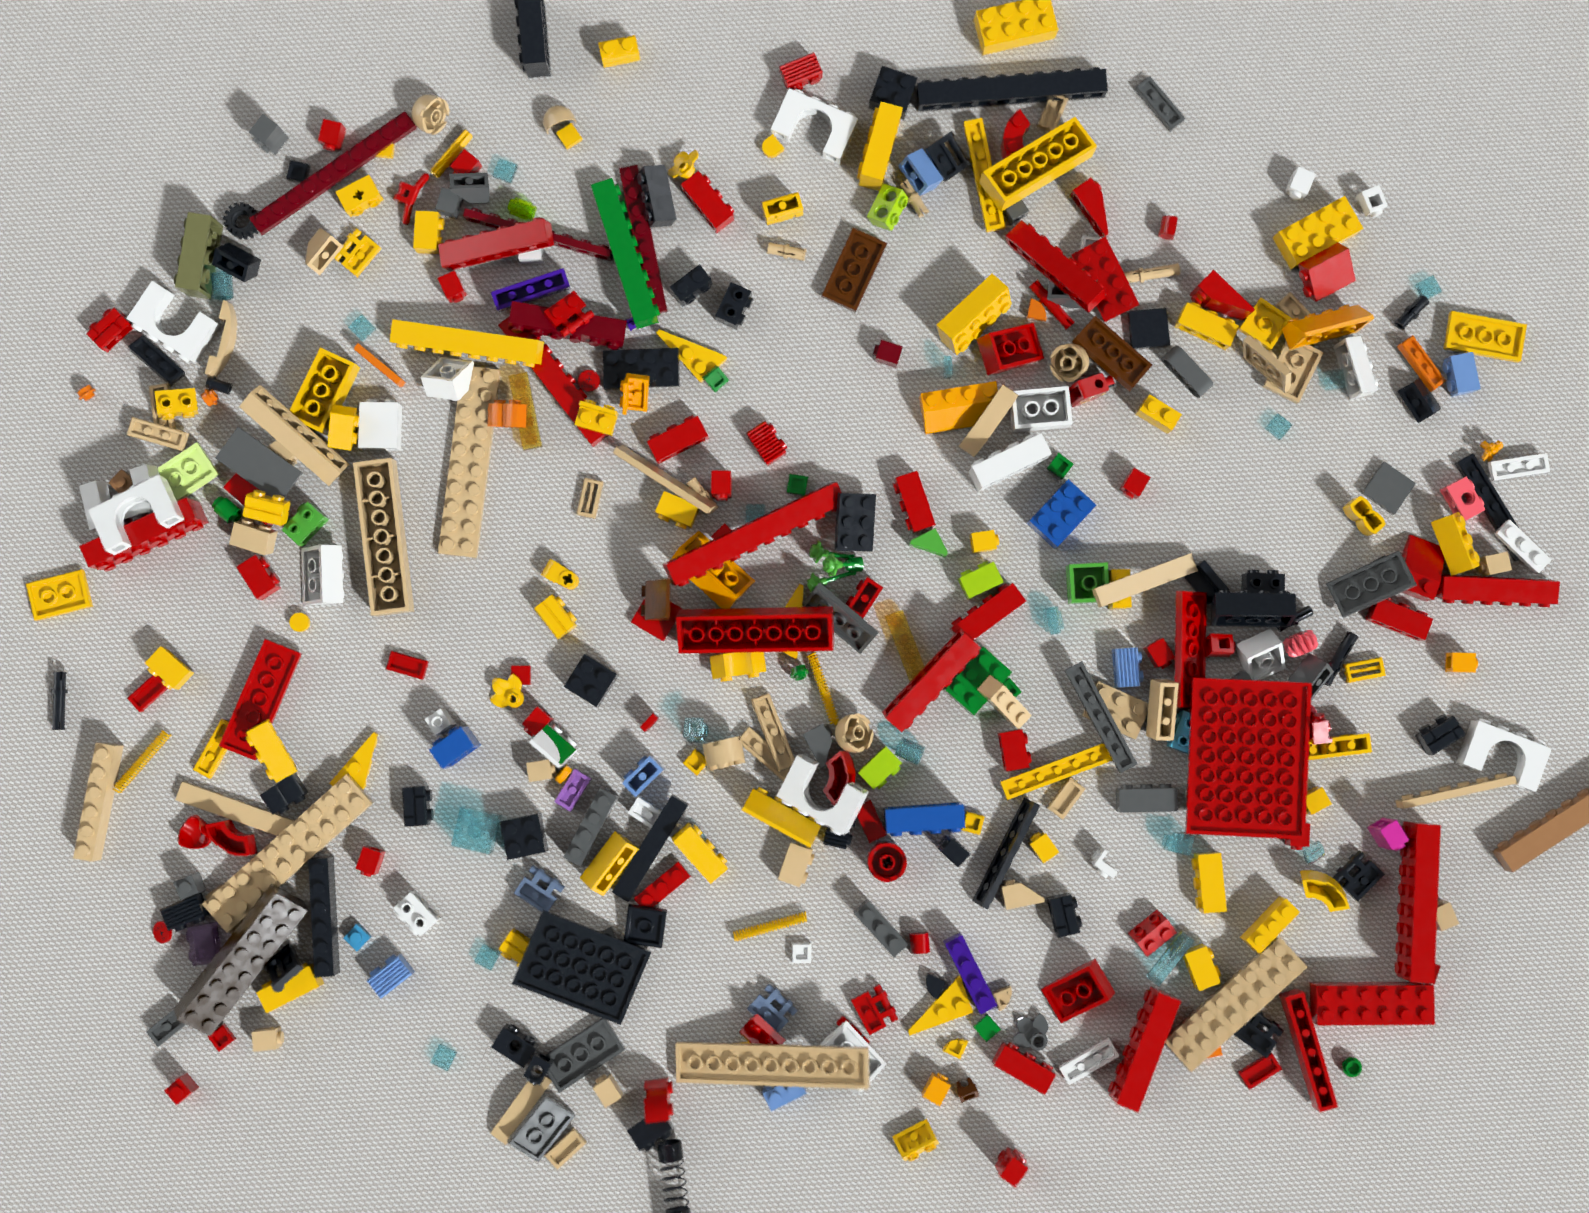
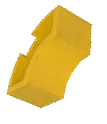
[709,652,766,682]
[1300,870,1350,912]

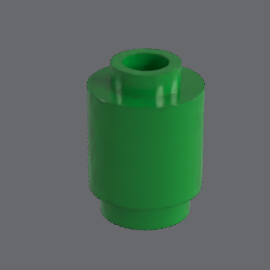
[212,496,242,524]

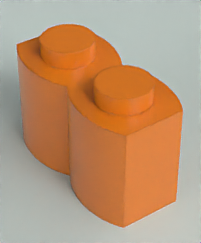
[487,400,527,428]

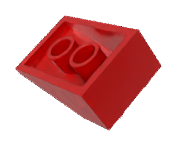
[1189,270,1255,321]
[976,322,1045,376]
[1402,534,1445,601]
[1041,959,1115,1023]

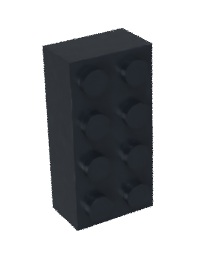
[514,0,551,78]
[1211,590,1296,627]

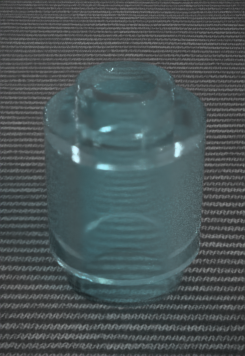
[1042,606,1064,635]

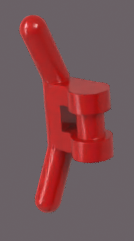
[393,173,430,225]

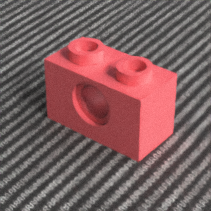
[1440,476,1486,521]

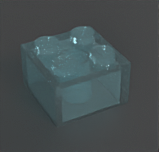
[451,806,502,854]

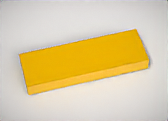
[193,719,229,779]

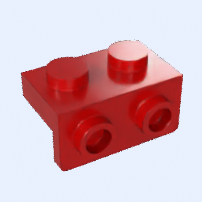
[1128,910,1177,957]

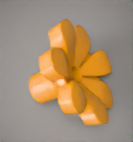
[1480,440,1503,462]

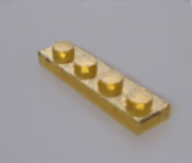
[508,372,543,451]
[884,609,924,683]

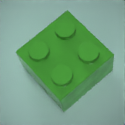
[1065,562,1109,604]

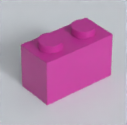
[1367,817,1409,851]

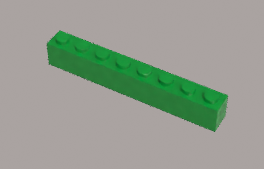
[591,178,660,329]

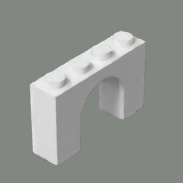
[771,88,858,165]
[126,281,221,363]
[79,464,159,531]
[88,474,185,555]
[1456,718,1552,792]
[777,754,869,835]

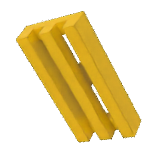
[1343,657,1386,683]

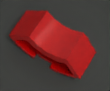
[1001,109,1031,159]
[823,751,856,806]
[205,819,258,856]
[644,1077,674,1124]

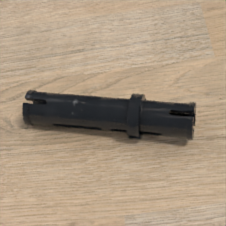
[1324,631,1359,687]
[51,672,68,730]

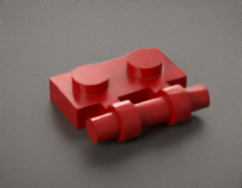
[543,291,595,337]
[851,984,898,1035]

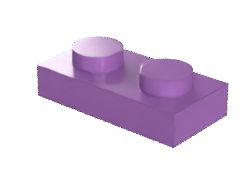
[554,768,592,812]

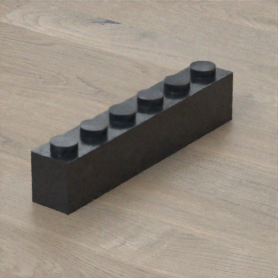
[308,856,340,978]

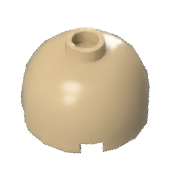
[411,94,449,135]
[1050,343,1089,382]
[835,713,873,753]

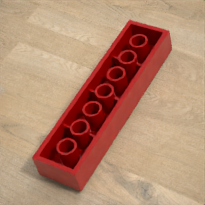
[676,606,835,654]
[1394,821,1441,984]

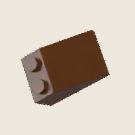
[641,579,670,621]

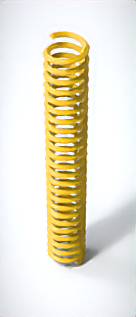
[807,651,839,725]
[113,730,172,793]
[733,911,807,941]

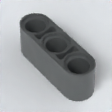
[1161,345,1214,398]

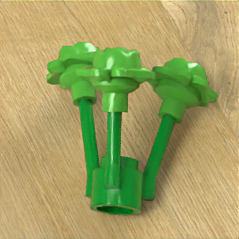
[807,541,864,592]

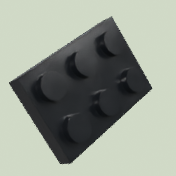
[834,493,876,552]

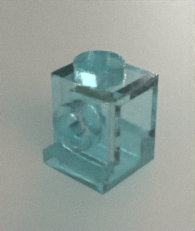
[683,718,708,743]
[1162,832,1194,856]

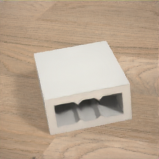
[358,399,402,451]

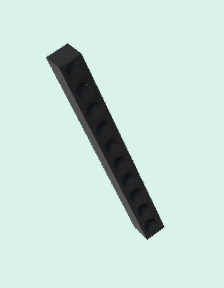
[916,67,1108,112]

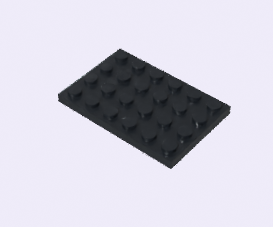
[512,910,651,1025]

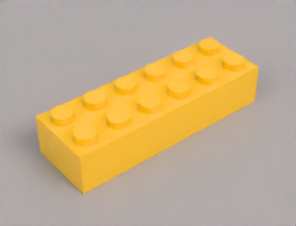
[979,117,1097,212]

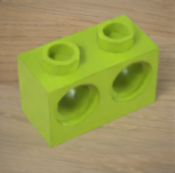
[866,183,908,231]

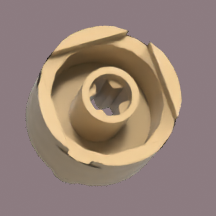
[702,736,745,771]

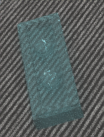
[1146,931,1194,987]

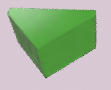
[909,528,948,557]

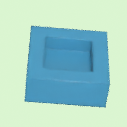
[343,923,372,951]

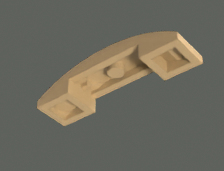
[205,300,237,377]
[959,384,1019,457]
[490,1069,552,1145]

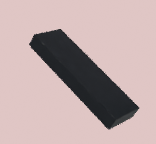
[128,335,185,386]

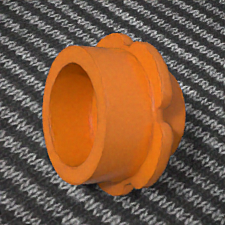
[77,385,96,401]
[201,389,219,407]

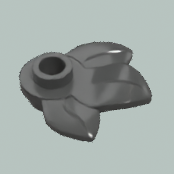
[1013,1013,1048,1051]

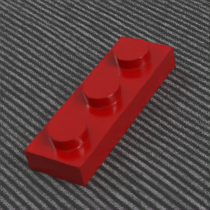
[633,861,691,907]

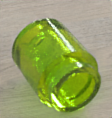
[507,196,537,221]

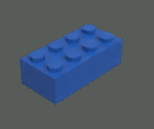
[883,802,965,836]

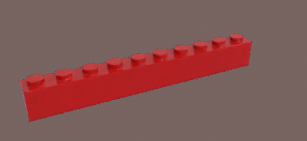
[662,482,842,587]

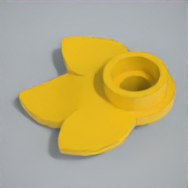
[667,150,699,179]
[490,674,524,708]

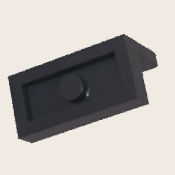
[1397,378,1441,423]
[1184,560,1230,605]

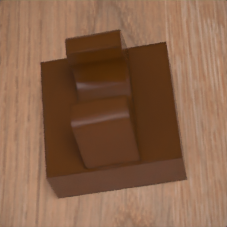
[956,1077,979,1103]

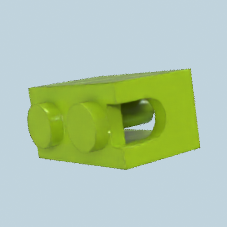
[957,560,1004,600]
[858,746,902,789]

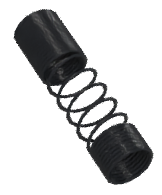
[657,1139,691,1213]

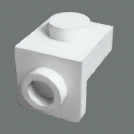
[1091,848,1118,878]

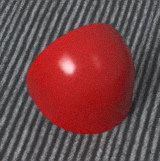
[177,815,211,849]

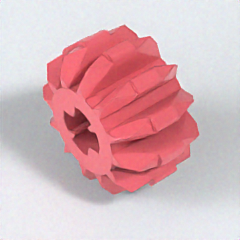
[1283,630,1318,657]

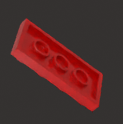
[1071,236,1140,322]

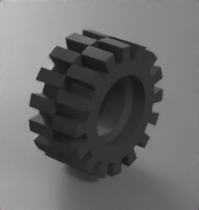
[223,202,259,240]

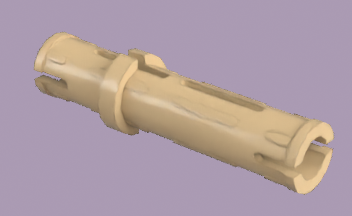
[1124,263,1180,283]

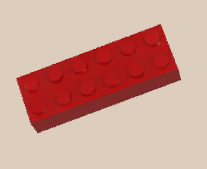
[79,497,209,572]
[1310,982,1435,1025]
[1108,986,1181,1113]

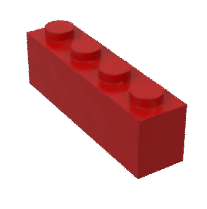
[950,583,1026,640]

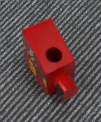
[1069,373,1115,408]

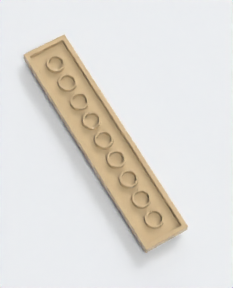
[438,367,501,558]
[202,774,374,933]
[676,1042,870,1089]

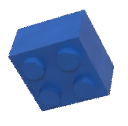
[429,726,481,769]

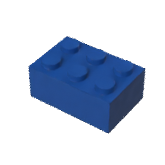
[1026,479,1096,549]

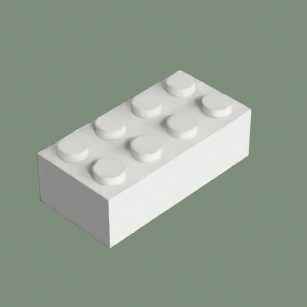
[968,433,1052,492]

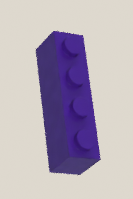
[491,268,571,312]
[943,932,998,1015]

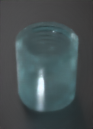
[211,271,234,300]
[894,737,925,765]

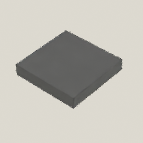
[1361,462,1416,515]

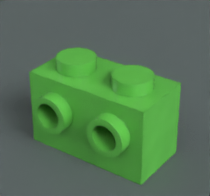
[282,502,329,547]

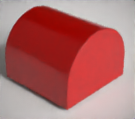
[1159,216,1178,240]
[909,932,930,954]

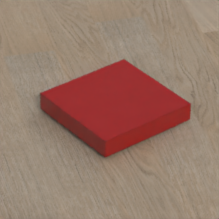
[631,598,683,642]

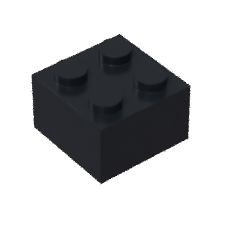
[869,66,918,120]
[564,654,619,707]
[500,813,549,860]

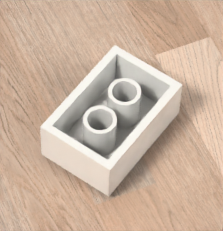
[1010,386,1072,433]

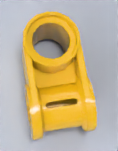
[541,559,579,590]

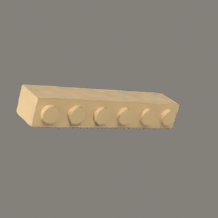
[239,385,349,486]
[73,742,124,862]

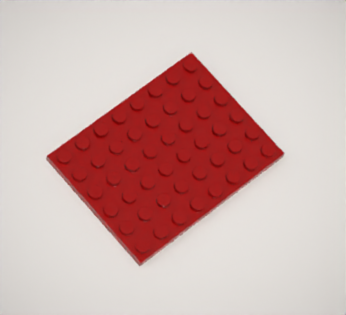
[1185,677,1312,840]

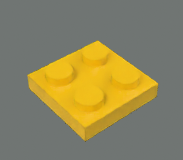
[1238,297,1292,350]

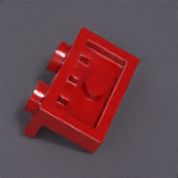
[739,1014,786,1045]

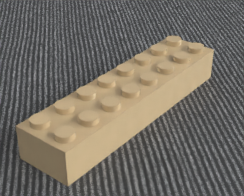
[353,458,415,617]
[1165,937,1308,1072]

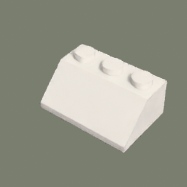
[1333,336,1378,400]
[301,545,344,606]
[819,1021,886,1094]

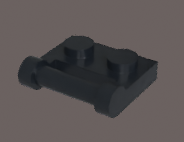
[924,131,972,182]
[264,943,303,992]

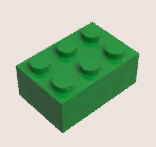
[943,647,1012,716]

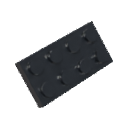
[603,348,680,389]

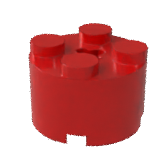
[867,841,907,882]

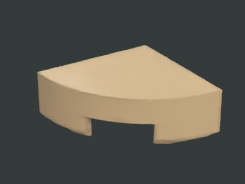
[992,985,1012,1011]

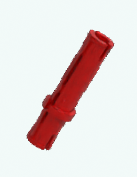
[1028,279,1075,330]

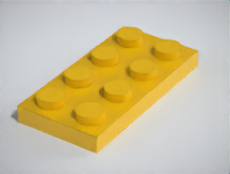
[1443,311,1527,363]

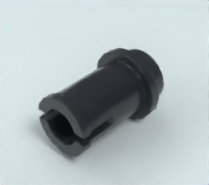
[205,376,232,395]

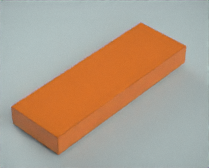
[1397,335,1446,392]
[354,343,406,387]

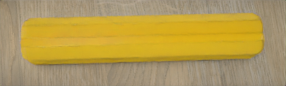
[430,130,472,178]

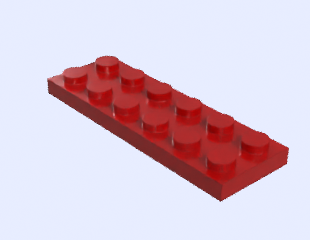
[1174,591,1207,708]
[219,639,303,761]

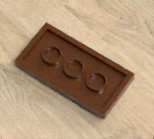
[821,228,887,313]
[1072,316,1152,392]

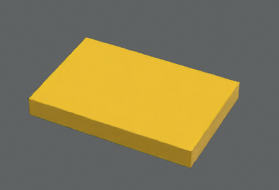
[26,569,93,621]

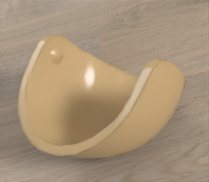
[543,105,577,134]

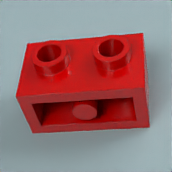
[845,577,883,618]
[995,1147,1029,1188]

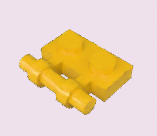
[334,228,382,278]

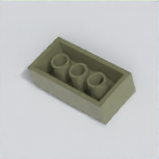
[174,212,223,300]

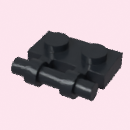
[1332,850,1385,902]
[1233,1011,1284,1058]

